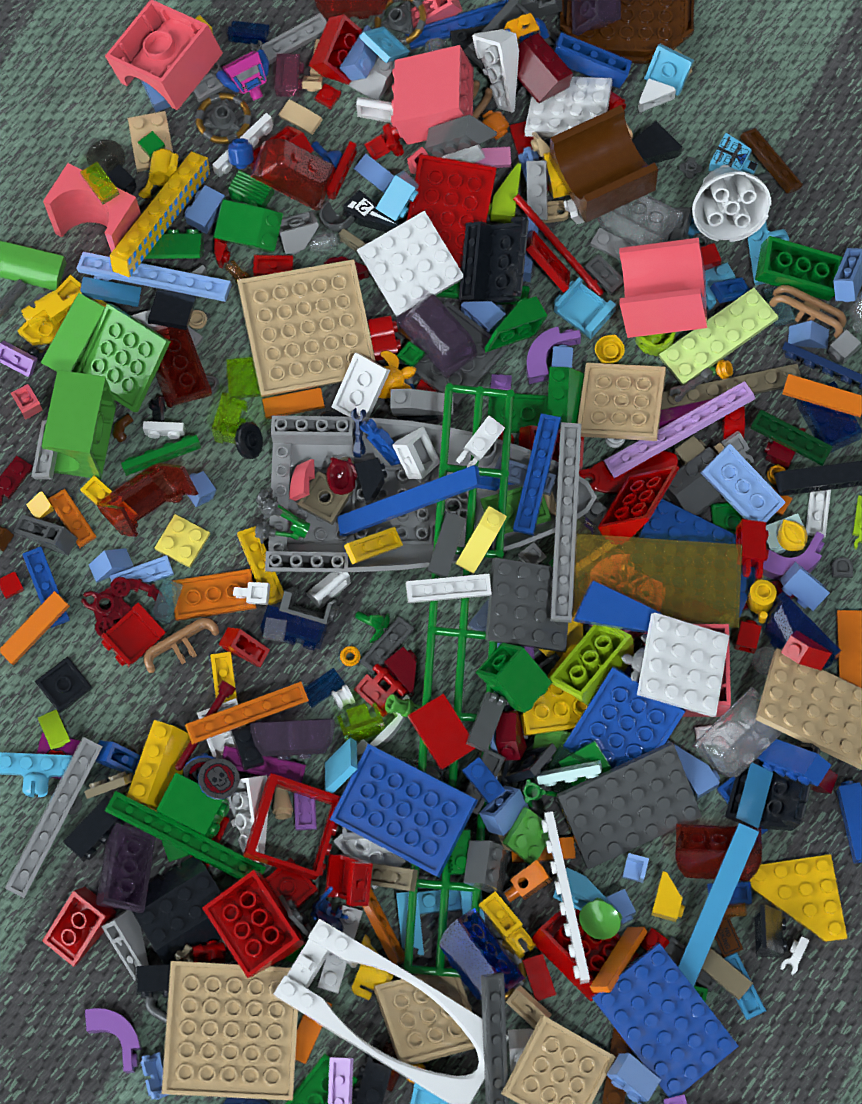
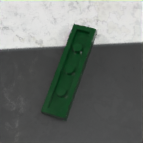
[750,410,833,466]

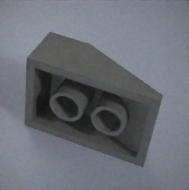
[464,841,509,897]

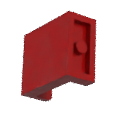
[101,602,166,668]
[325,854,373,906]

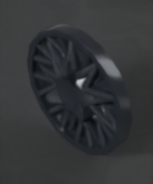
[235,422,263,459]

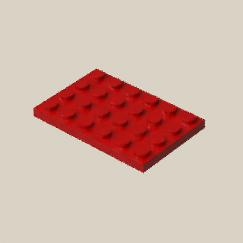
[407,154,497,271]

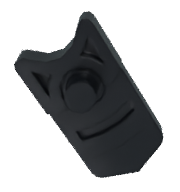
[149,396,167,422]

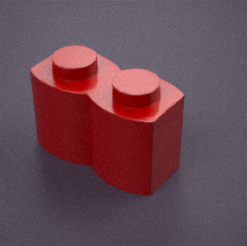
[368,316,401,361]

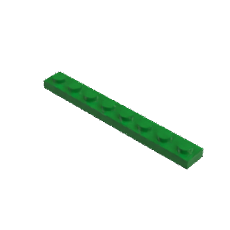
[105,791,266,880]

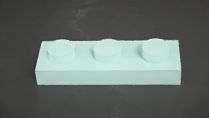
[537,760,602,786]

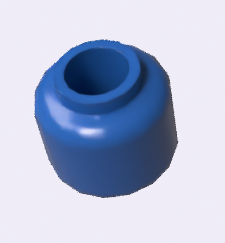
[228,138,254,169]

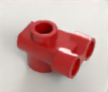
[382,123,404,156]
[192,940,226,963]

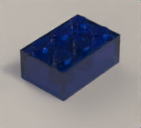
[796,381,862,453]

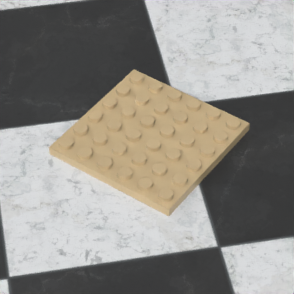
[237,259,376,397]
[161,961,298,1100]

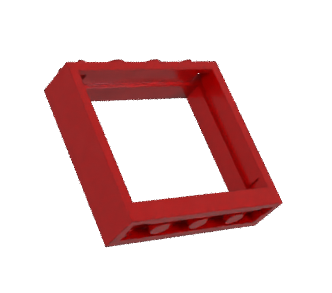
[243,773,341,880]

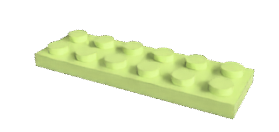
[659,287,778,385]

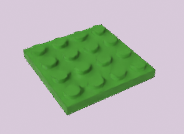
[76,304,171,412]

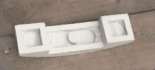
[357,695,410,758]

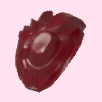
[326,457,357,495]

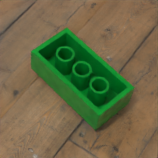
[755,236,843,301]

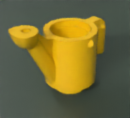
[139,149,179,198]
[746,575,777,623]
[351,934,394,1000]

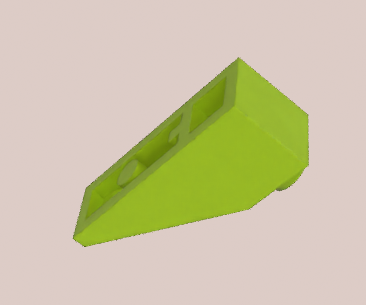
[488,163,521,223]

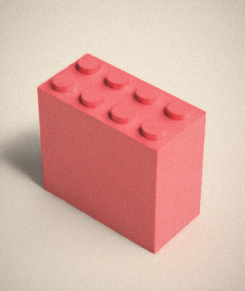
[391,45,474,145]

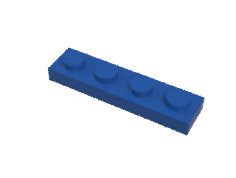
[22,547,70,628]

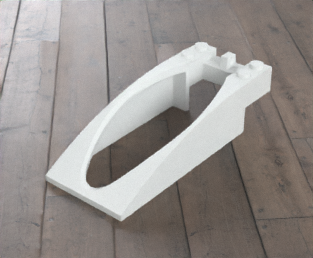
[273,919,509,1104]

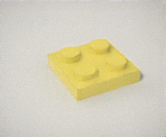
[155,514,210,568]

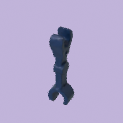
[351,408,366,458]

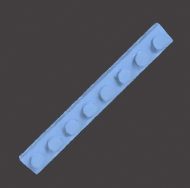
[77,252,232,302]

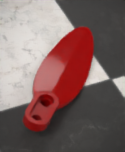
[579,451,678,494]

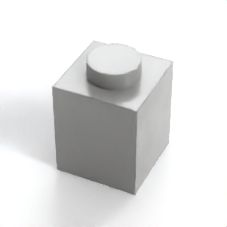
[828,330,861,365]

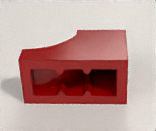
[218,627,270,667]

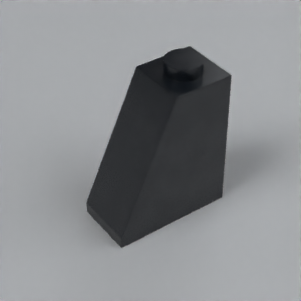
[632,121,682,165]

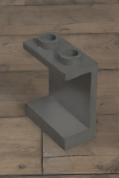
[279,587,340,624]

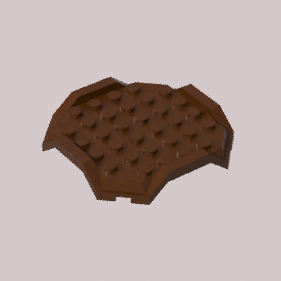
[560,0,694,64]

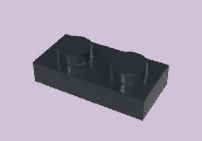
[231,725,264,770]

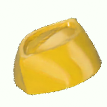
[595,335,625,364]
[777,519,808,551]

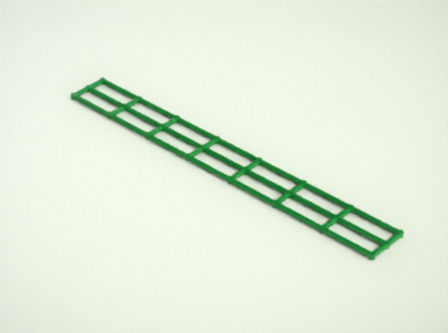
[403,383,514,979]

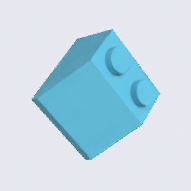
[376,171,419,221]

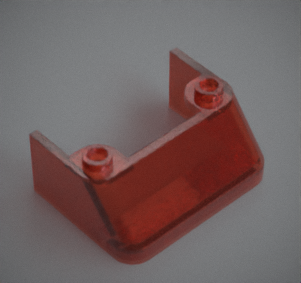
[96,463,199,537]

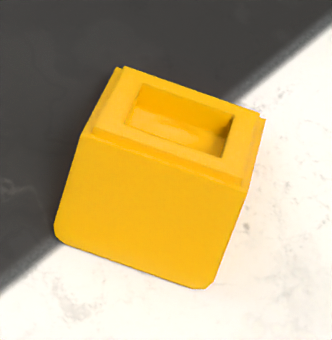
[26,491,54,520]

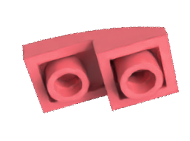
[290,459,315,501]

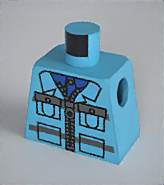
[708,133,758,175]

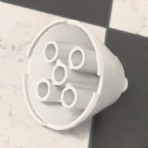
[692,165,771,242]

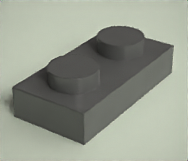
[584,254,624,296]

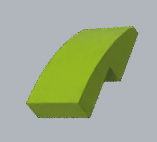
[38,709,70,750]

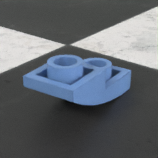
[353,154,395,193]

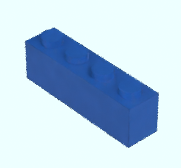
[553,32,632,89]
[757,737,832,787]

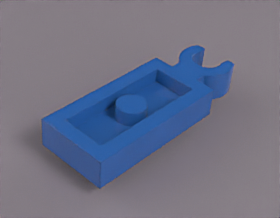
[359,419,401,466]

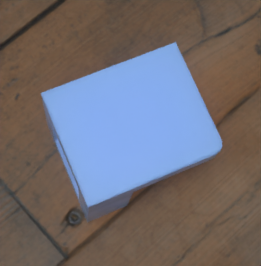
[622,853,649,883]

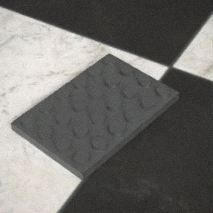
[557,742,702,870]

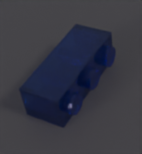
[260,605,328,650]

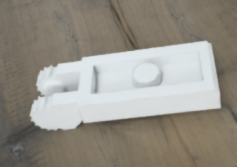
[456,416,505,467]

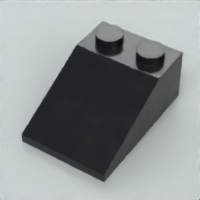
[754,904,787,958]

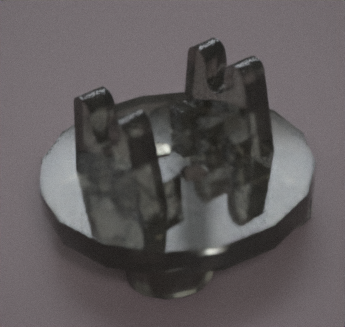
[87,139,125,177]

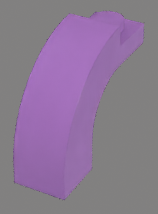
[526,327,581,384]
[763,531,825,580]
[85,1008,142,1073]

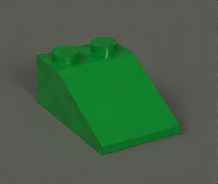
[213,200,284,253]
[484,296,548,352]

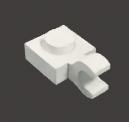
[564,199,584,224]
[233,582,270,605]
[780,936,809,975]

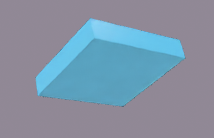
[360,26,410,63]
[644,44,694,96]
[325,738,358,794]

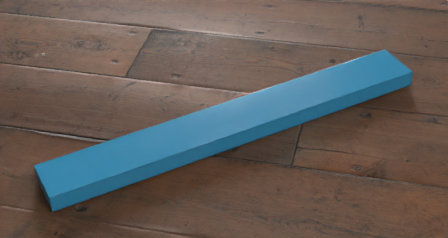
[678,823,759,987]

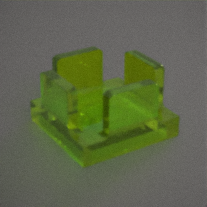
[211,392,248,444]
[337,702,385,742]

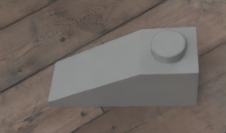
[390,389,454,416]
[101,909,149,981]

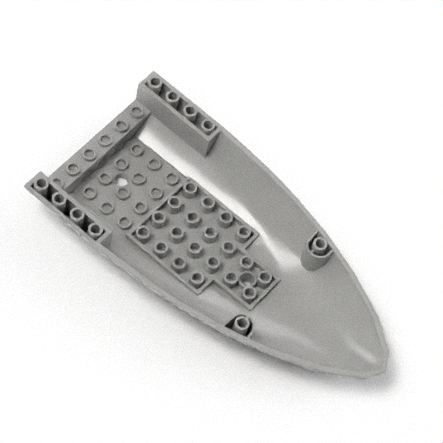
[265,416,597,572]

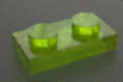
[80,162,120,205]

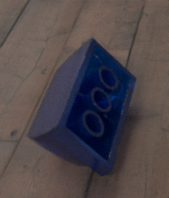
[763,591,841,670]
[440,908,525,1000]

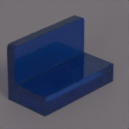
[227,21,270,45]

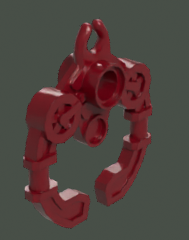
[81,577,169,637]

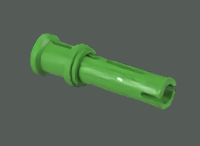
[385,694,422,718]

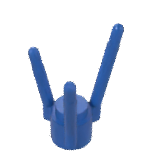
[310,887,349,920]

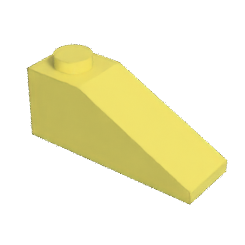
[455,506,507,574]

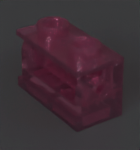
[275,54,304,97]

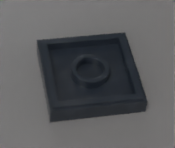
[148,290,196,330]
[35,656,93,713]

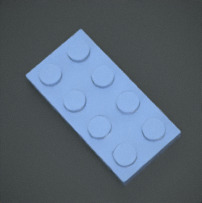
[700,444,786,522]

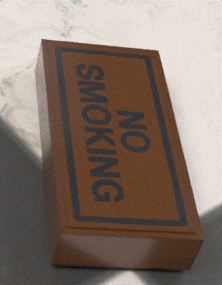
[714,911,743,958]

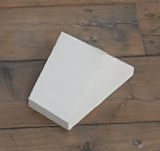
[638,79,676,113]

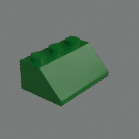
[144,229,204,259]
[547,367,585,429]

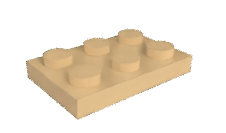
[128,111,173,172]

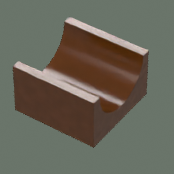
[549,105,658,223]

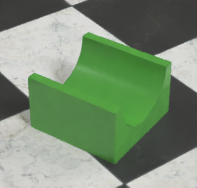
[41,370,117,479]

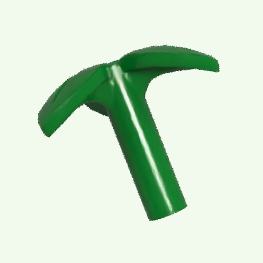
[355,611,390,643]

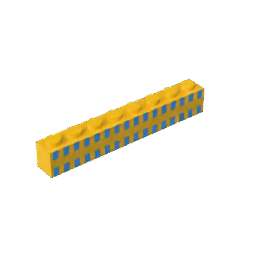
[110,152,210,278]

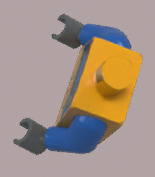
[503,13,554,48]

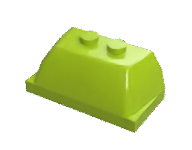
[549,625,634,706]

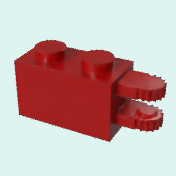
[736,519,769,579]

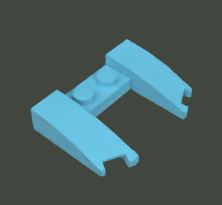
[396,890,487,955]

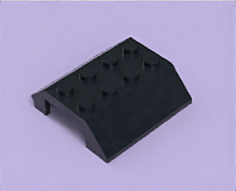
[459,217,529,303]
[725,740,821,831]
[127,856,221,965]

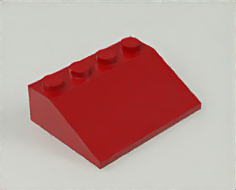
[597,465,680,546]
[202,870,307,979]
[532,908,639,1002]

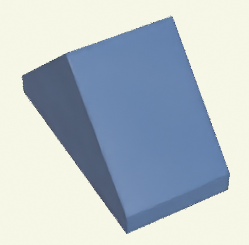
[788,320,829,349]
[89,548,134,583]

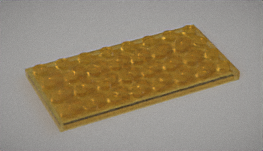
[572,534,742,628]

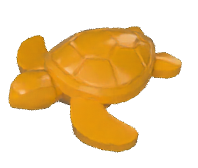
[378,351,416,399]

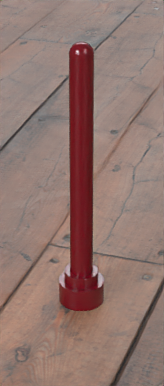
[175,680,236,771]

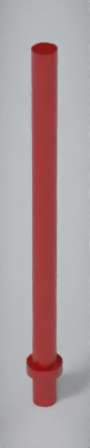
[513,194,604,296]

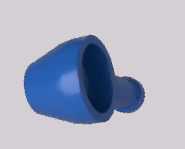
[311,141,343,172]

